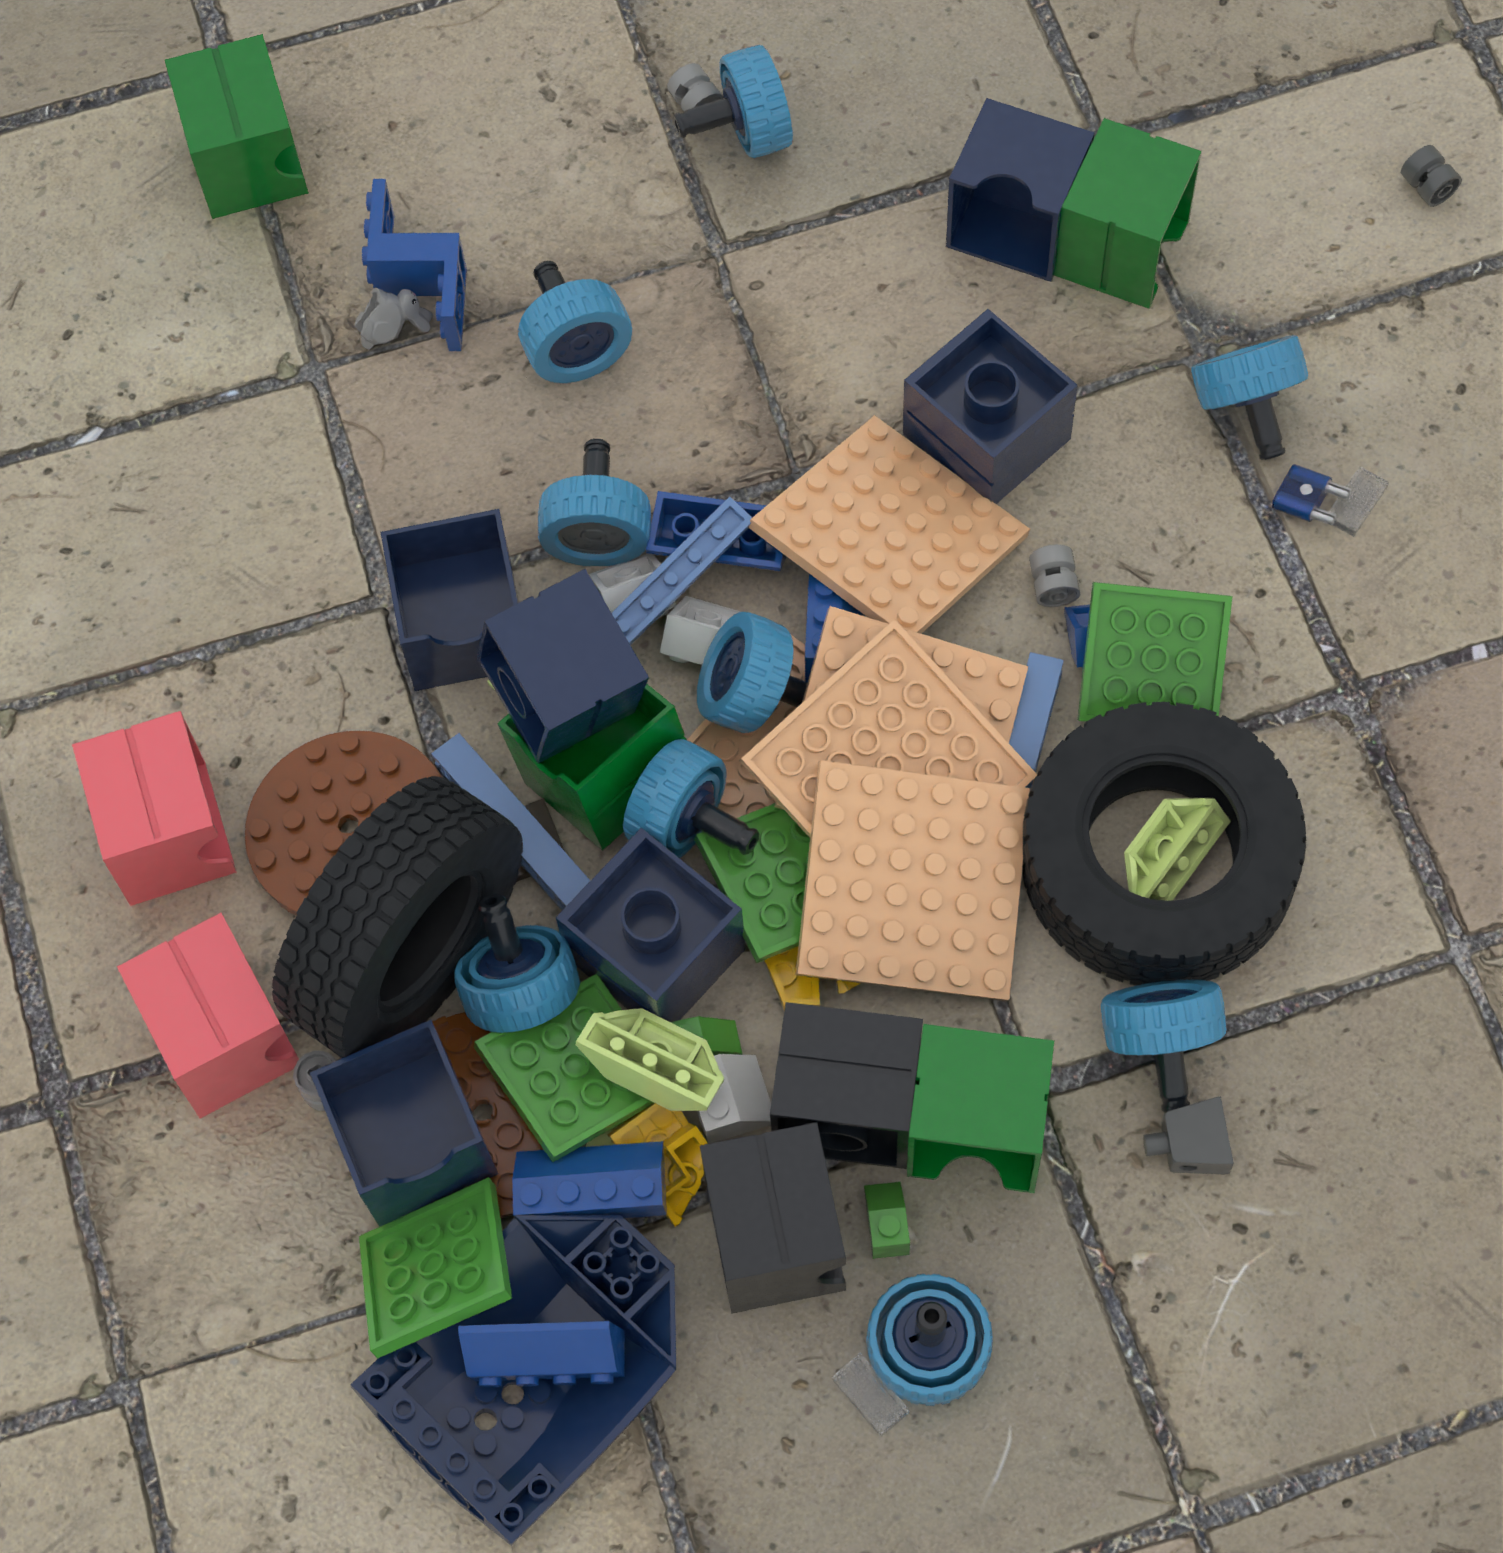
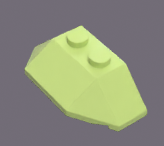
[1124,798,1231,901]
[575,1008,724,1111]

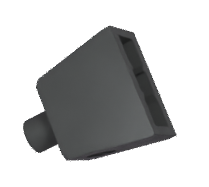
[1143,1096,1234,1175]

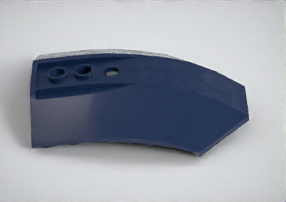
[350,1215,676,1546]

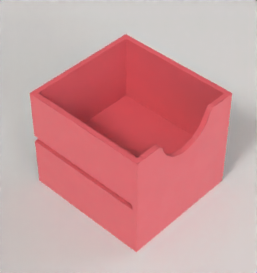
[72,711,237,906]
[117,913,299,1119]

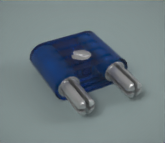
[1272,464,1351,525]

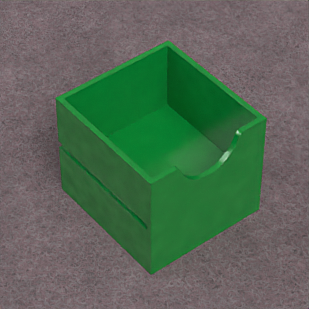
[165,34,309,219]
[1054,118,1202,309]
[497,684,687,851]
[907,1024,1055,1193]

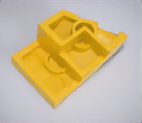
[607,1103,708,1227]

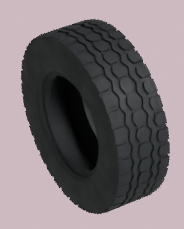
[1022,702,1306,986]
[272,776,523,1058]

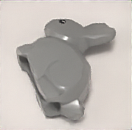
[355,287,433,350]

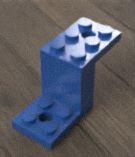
[362,179,467,351]

